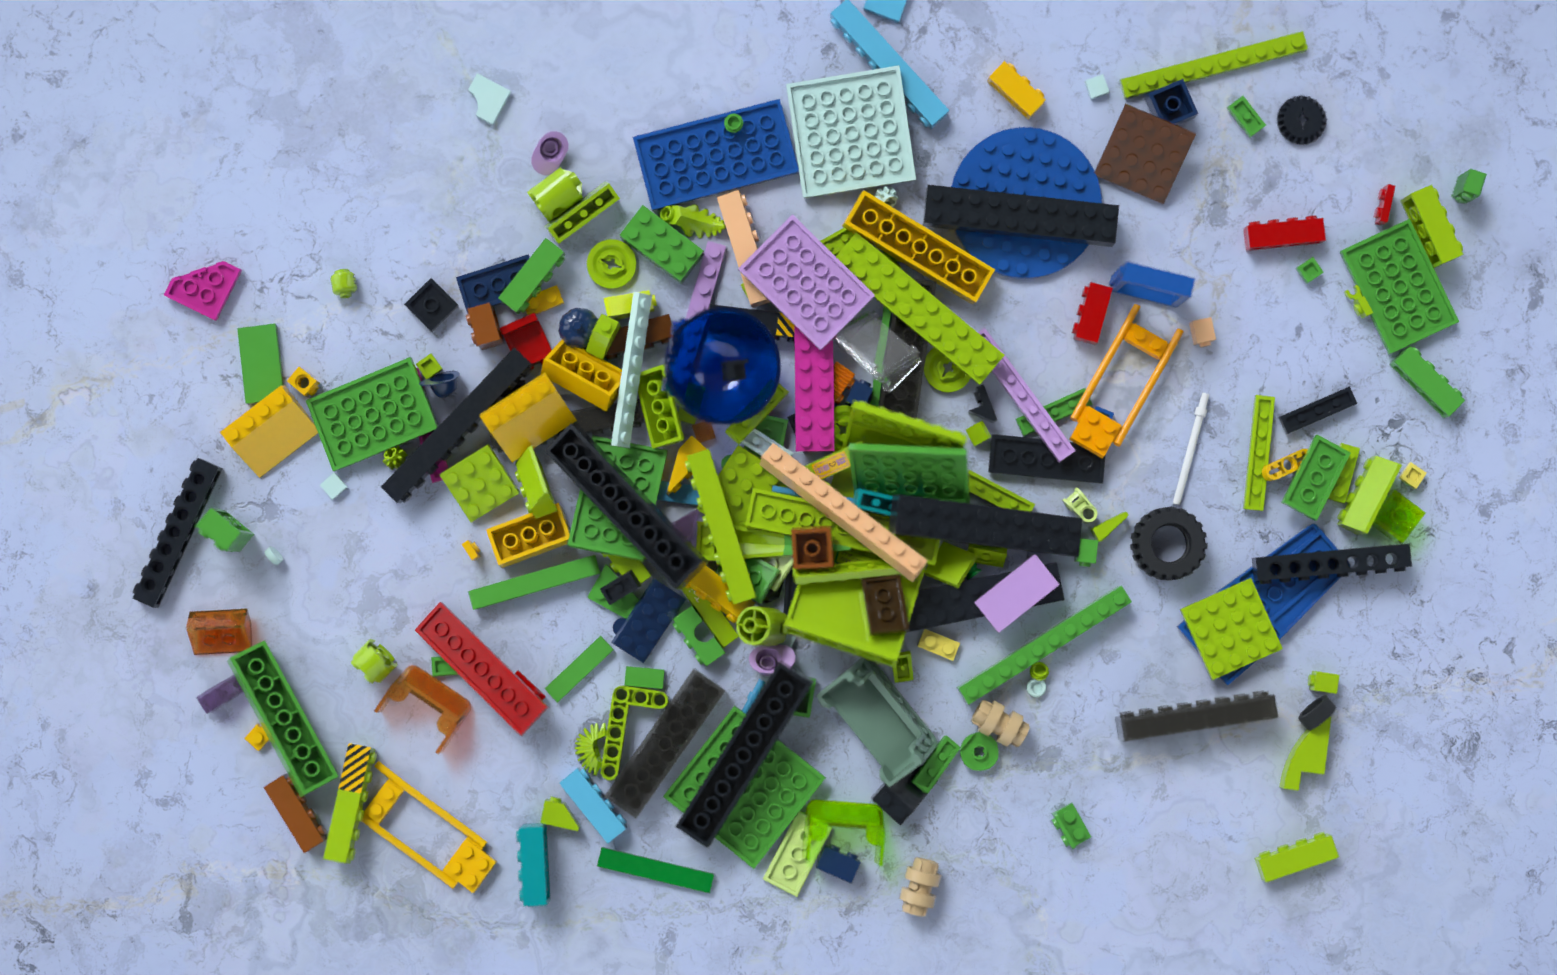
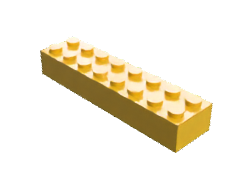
[842,190,995,304]

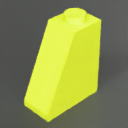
[603,290,657,320]

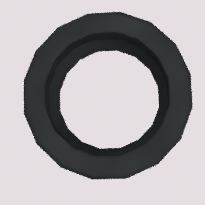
[1298,695,1336,730]

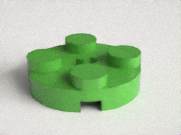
[960,732,999,771]

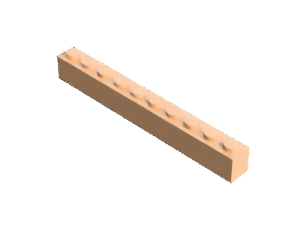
[760,443,927,582]

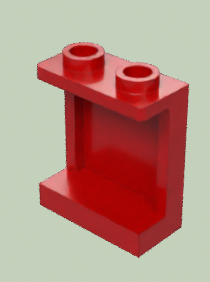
[499,313,552,370]

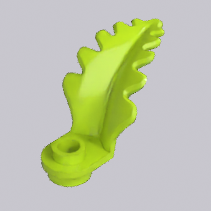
[660,204,726,238]

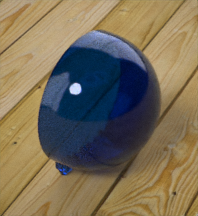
[661,307,781,425]

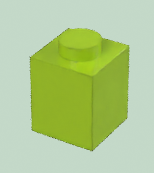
[1308,671,1339,694]

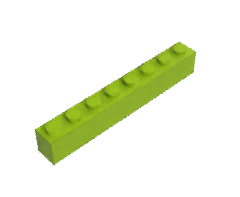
[685,449,756,604]

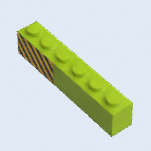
[323,743,377,864]

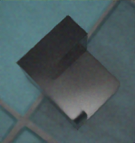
[721,359,748,382]

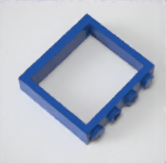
[1109,262,1195,308]

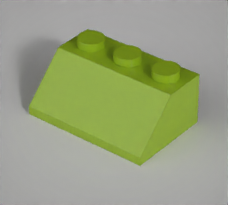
[515,446,558,519]

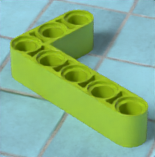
[601,685,669,780]

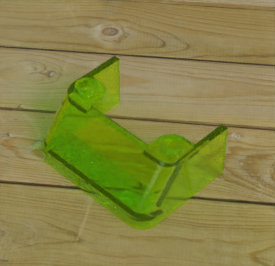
[802,799,885,866]

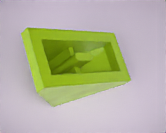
[892,650,914,683]

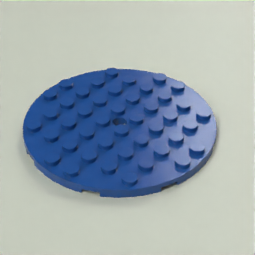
[951,127,1102,279]

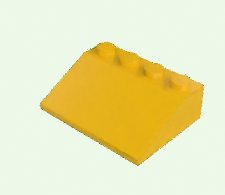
[480,372,577,462]
[220,385,318,478]

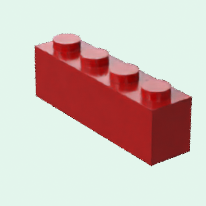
[1243,215,1326,251]

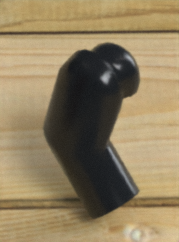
[763,581,784,603]

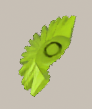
[575,723,607,775]

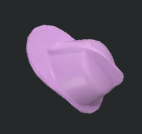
[531,131,568,175]
[749,645,796,676]

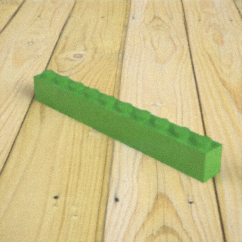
[956,585,1132,705]

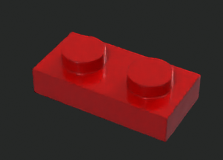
[1374,184,1396,226]

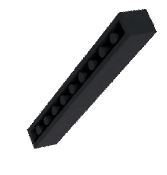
[381,348,533,504]

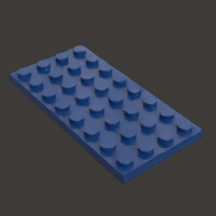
[633,99,799,211]

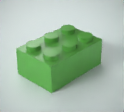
[196,508,254,552]

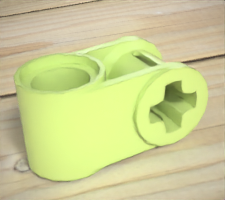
[1062,487,1098,524]

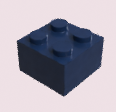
[1144,79,1198,125]

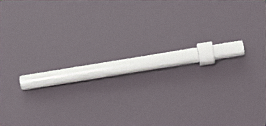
[1173,393,1209,505]

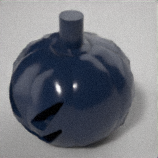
[558,307,598,349]

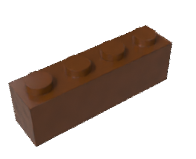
[604,314,676,361]

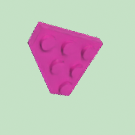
[164,261,242,321]

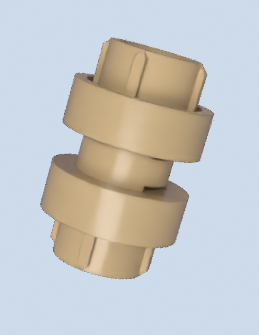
[971,700,1030,747]
[899,857,941,917]

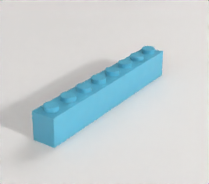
[830,0,949,129]

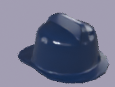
[419,371,460,398]

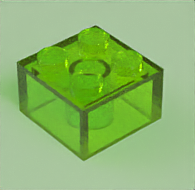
[1372,489,1426,544]

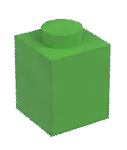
[1074,538,1098,567]

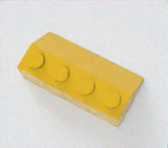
[540,339,622,411]

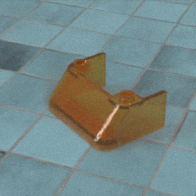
[374,665,471,754]

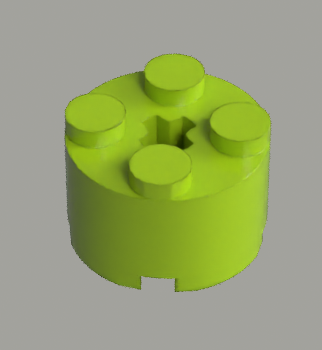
[351,639,397,684]

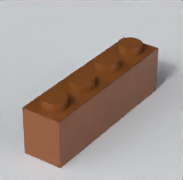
[263,774,327,853]

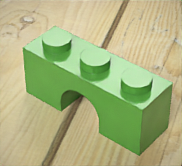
[672,606,726,666]

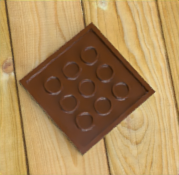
[1094,103,1196,204]

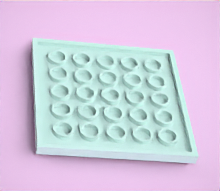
[786,66,916,198]

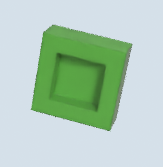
[1296,257,1324,284]

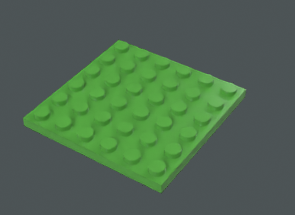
[663,705,826,869]

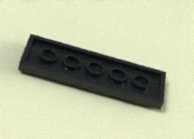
[988,434,1106,484]

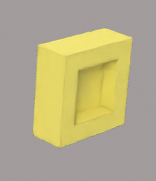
[1399,462,1427,489]

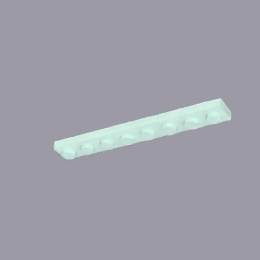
[611,292,652,448]

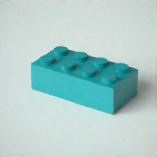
[516,823,551,907]

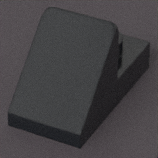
[968,384,997,423]

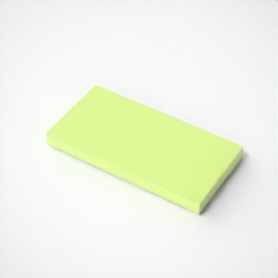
[763,811,832,897]

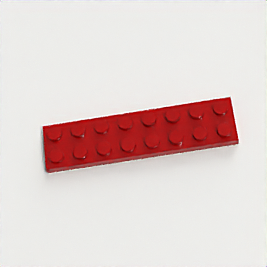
[415,602,548,736]

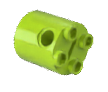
[527,167,583,222]
[736,606,787,646]

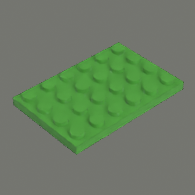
[1339,219,1459,354]
[306,357,438,472]
[567,436,668,562]
[848,443,970,503]

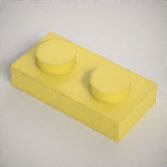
[917,629,960,661]

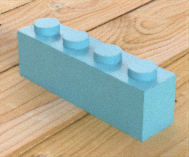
[559,767,627,844]

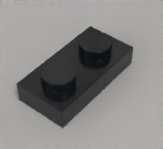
[600,570,642,605]

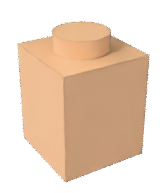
[1189,317,1216,348]

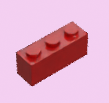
[1071,282,1113,345]

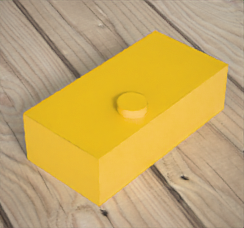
[486,503,570,568]

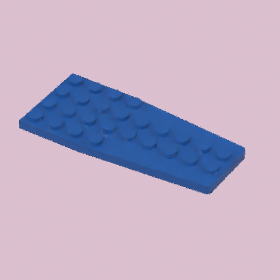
[1176,523,1351,685]

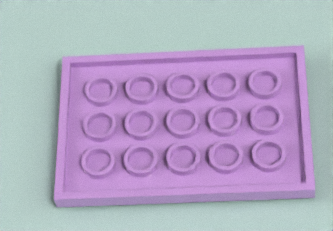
[738,214,875,351]

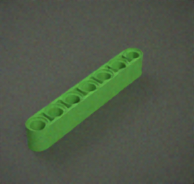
[468,555,600,610]

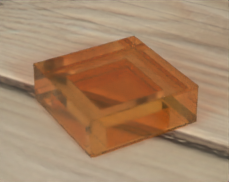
[692,420,716,443]

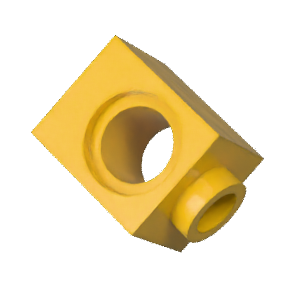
[287,367,320,397]

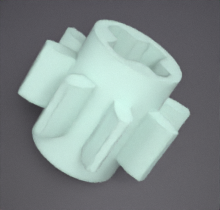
[875,186,898,207]

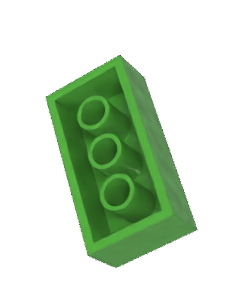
[620,205,704,284]

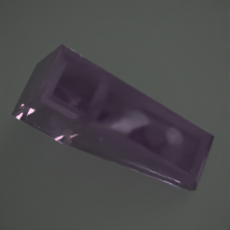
[196,675,244,714]

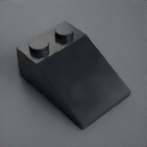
[871,765,938,826]

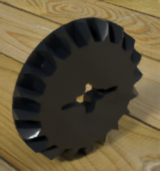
[1277,95,1327,145]

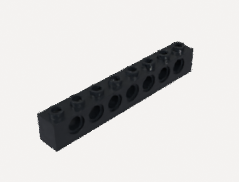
[132,458,223,608]
[1252,543,1412,584]

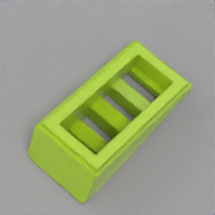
[1090,511,1129,543]

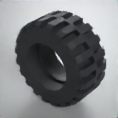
[1130,507,1208,580]

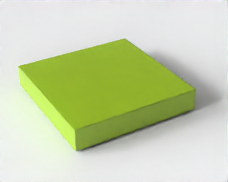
[924,541,977,588]

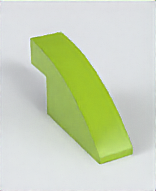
[1279,717,1332,791]

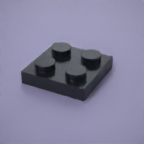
[404,278,459,332]

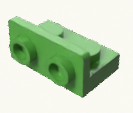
[1051,802,1091,849]

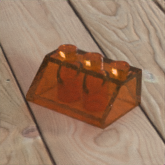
[186,608,252,655]

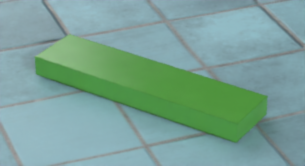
[1015,388,1093,436]
[544,636,614,703]

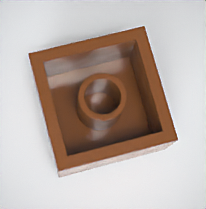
[466,303,504,350]
[791,525,834,569]

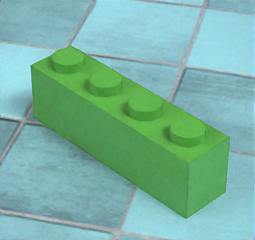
[498,238,565,315]
[1389,346,1465,418]

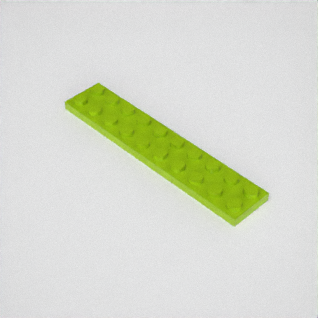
[836,232,1004,385]
[745,488,940,566]

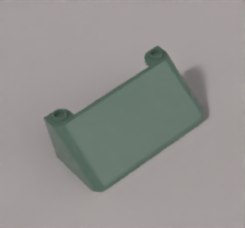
[816,657,938,787]

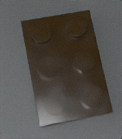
[861,574,909,636]

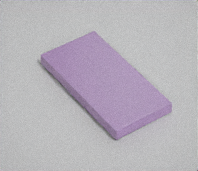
[974,554,1059,633]

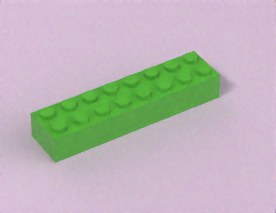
[227,640,338,798]

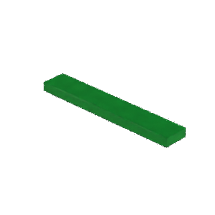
[597,847,714,893]

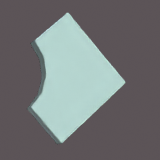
[468,73,511,125]

